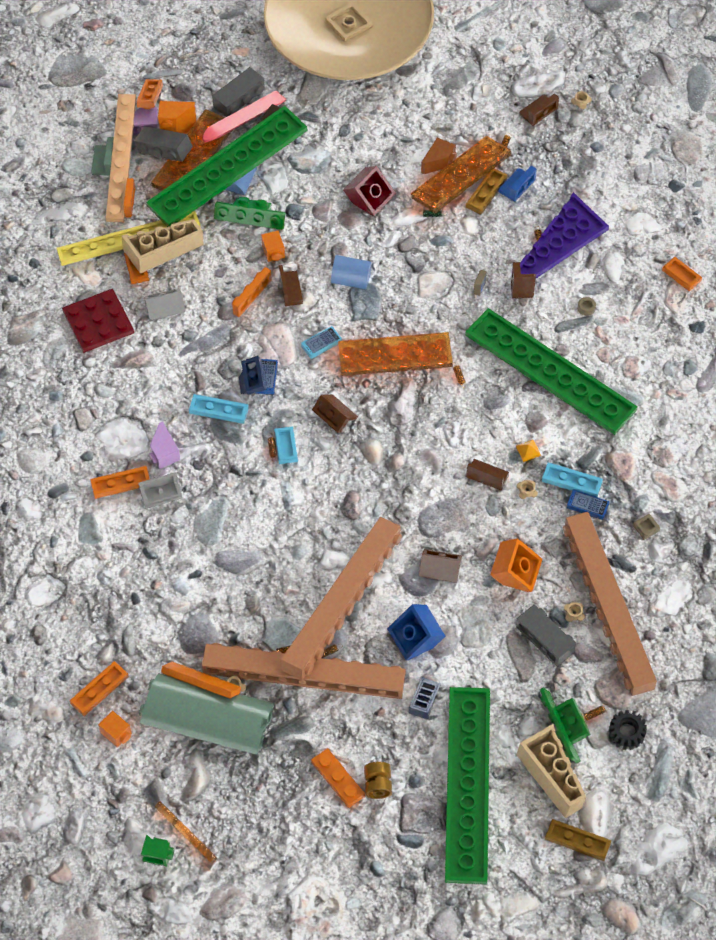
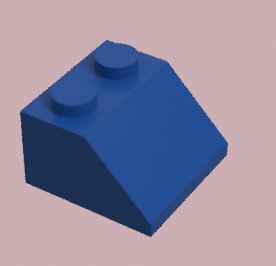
[387,604,446,660]

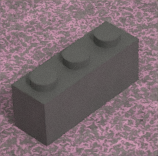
[212,67,265,117]
[134,126,193,162]
[516,604,576,667]

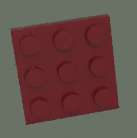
[62,288,134,353]

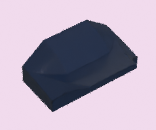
[238,356,267,395]

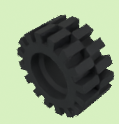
[608,710,647,750]

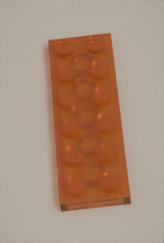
[151,109,233,191]
[410,136,512,213]
[338,332,453,376]

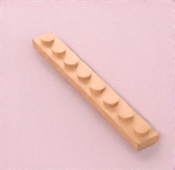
[106,94,136,223]

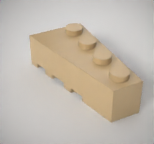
[122,219,203,273]
[516,724,586,818]

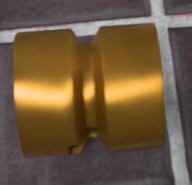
[364,762,392,799]

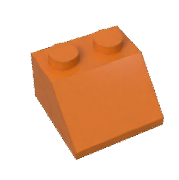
[158,101,197,134]
[490,538,542,592]

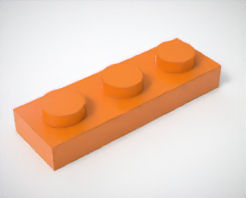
[136,79,163,109]
[232,267,272,317]
[90,466,150,499]
[70,661,129,716]
[311,748,365,808]

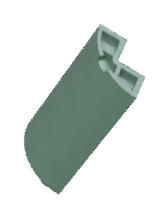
[139,673,274,755]

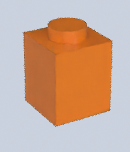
[261,230,285,262]
[98,710,132,748]

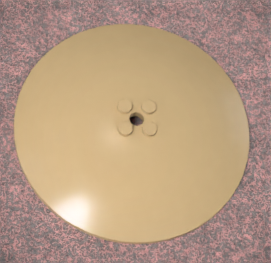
[264,0,434,80]

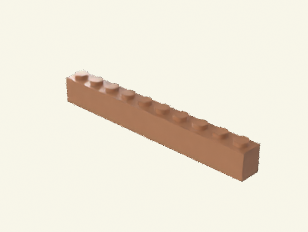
[563,512,657,696]
[281,517,402,680]
[202,643,406,699]

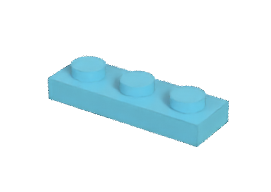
[189,394,249,424]
[542,462,603,497]

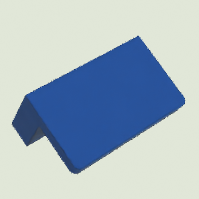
[498,166,537,202]

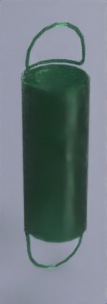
[417,210,447,217]

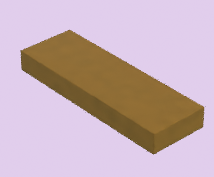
[466,168,508,215]
[545,819,612,861]

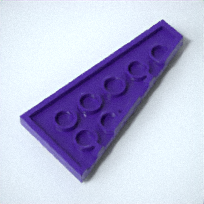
[520,192,609,278]

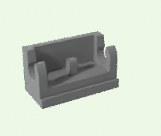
[139,472,182,509]

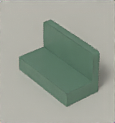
[91,137,114,176]

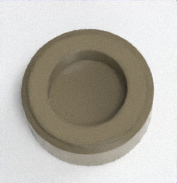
[577,297,596,316]

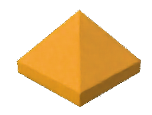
[516,440,541,462]

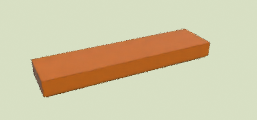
[161,661,241,699]

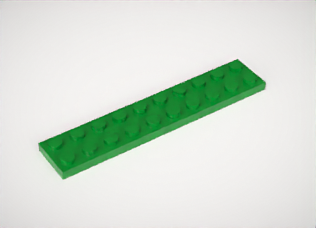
[146,105,308,227]
[465,308,638,435]
[445,687,490,885]

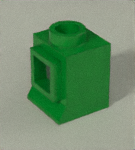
[141,835,175,867]

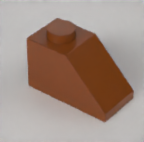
[421,137,457,174]

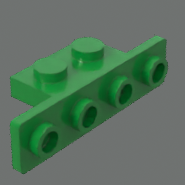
[214,197,286,230]
[539,688,591,763]

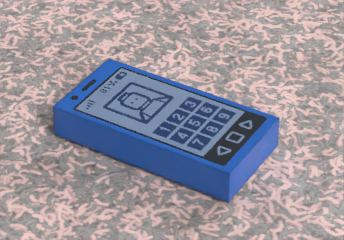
[256,359,278,395]
[567,489,610,520]

